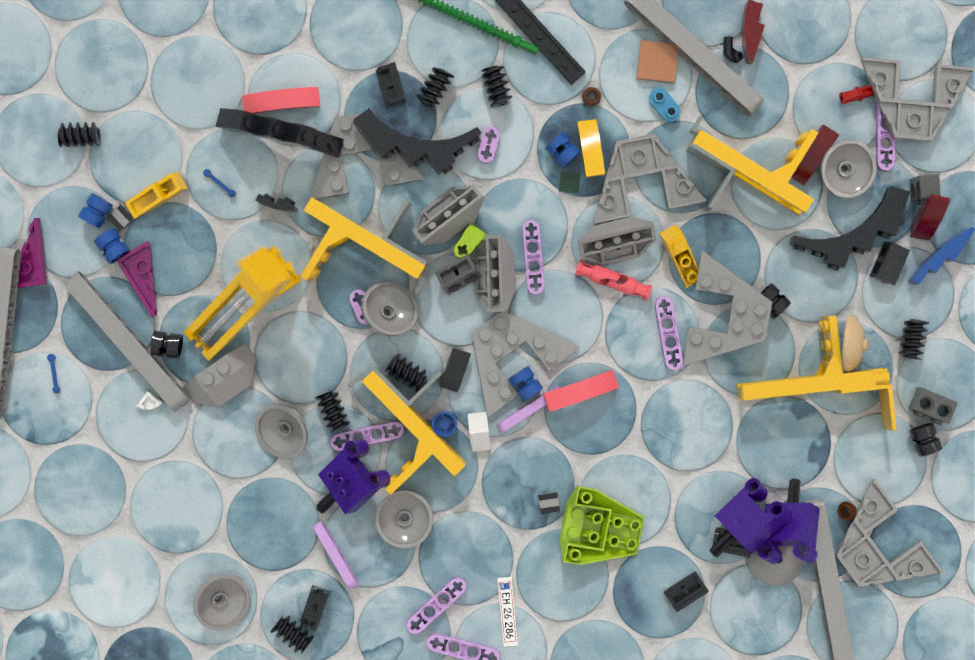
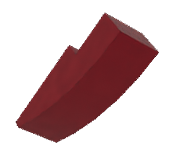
[741,0,765,65]
[791,124,839,186]
[910,194,950,241]

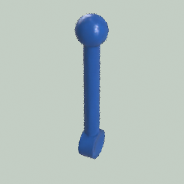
[203,169,236,197]
[47,354,60,393]

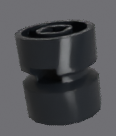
[761,283,791,319]
[150,331,183,359]
[909,422,943,457]

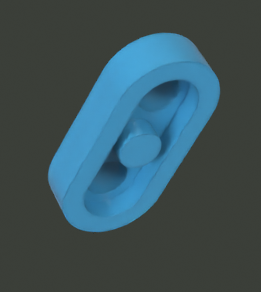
[649,87,681,123]

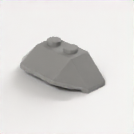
[412,184,484,245]
[578,217,656,266]
[474,234,515,312]
[183,343,257,408]

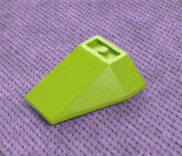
[559,486,645,565]

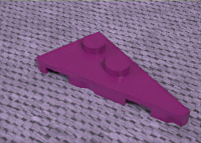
[17,218,47,288]
[116,241,157,317]

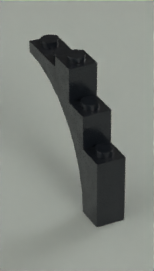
[215,108,344,158]
[353,109,481,176]
[789,186,910,271]

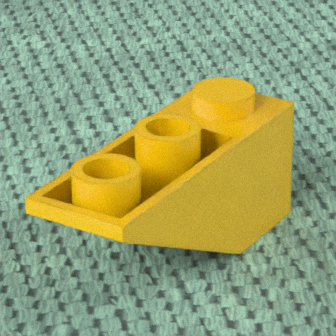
[659,224,699,288]

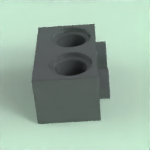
[909,174,941,205]
[435,254,482,295]
[909,387,958,426]

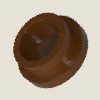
[582,87,601,107]
[838,501,857,520]

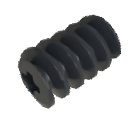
[481,65,512,108]
[416,67,455,111]
[58,122,101,147]
[898,319,929,360]
[384,353,427,392]
[314,390,350,433]
[270,616,314,654]

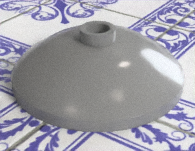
[820,140,876,198]
[362,281,418,336]
[255,404,308,458]
[375,490,433,548]
[747,546,805,586]
[193,574,250,630]

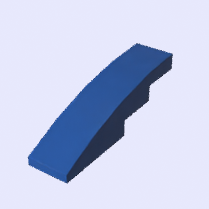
[908,227,975,285]

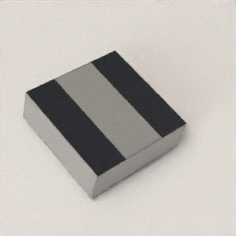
[107,204,134,231]
[538,492,560,514]

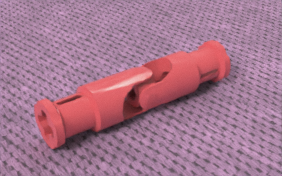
[574,259,652,301]

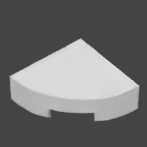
[136,391,164,410]

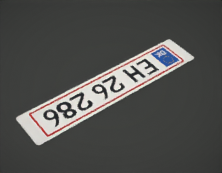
[497,577,518,647]

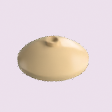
[843,314,869,373]

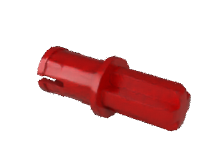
[839,85,875,105]

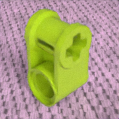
[454,223,487,259]

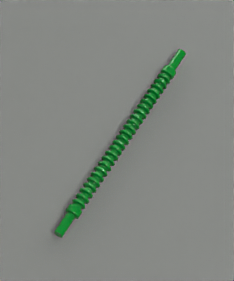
[418,0,539,55]

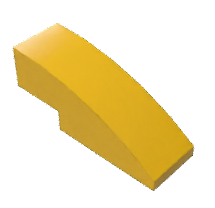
[577,119,605,178]
[125,172,188,219]

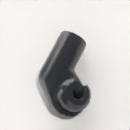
[723,36,743,63]

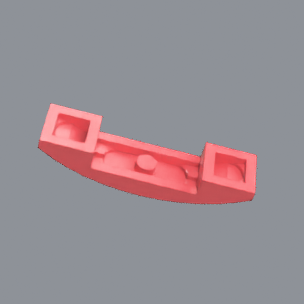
[242,87,321,114]
[543,370,619,412]

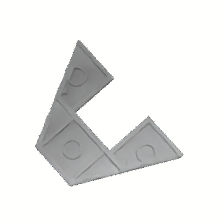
[860,57,975,142]
[310,111,424,199]
[593,134,707,224]
[683,251,773,365]
[472,312,579,417]
[835,479,944,587]

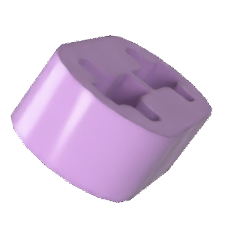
[478,127,500,163]
[350,290,368,325]

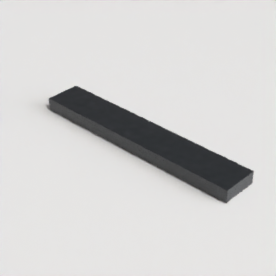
[495,0,586,86]

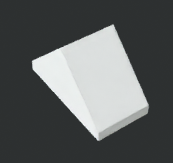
[468,412,491,452]

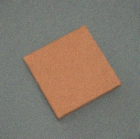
[636,40,678,83]

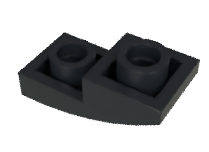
[255,193,298,212]
[440,348,471,392]

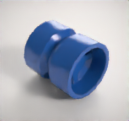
[545,132,581,168]
[78,193,113,228]
[94,228,130,264]
[508,366,543,402]
[432,411,457,437]

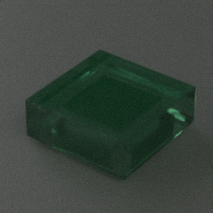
[559,172,580,194]

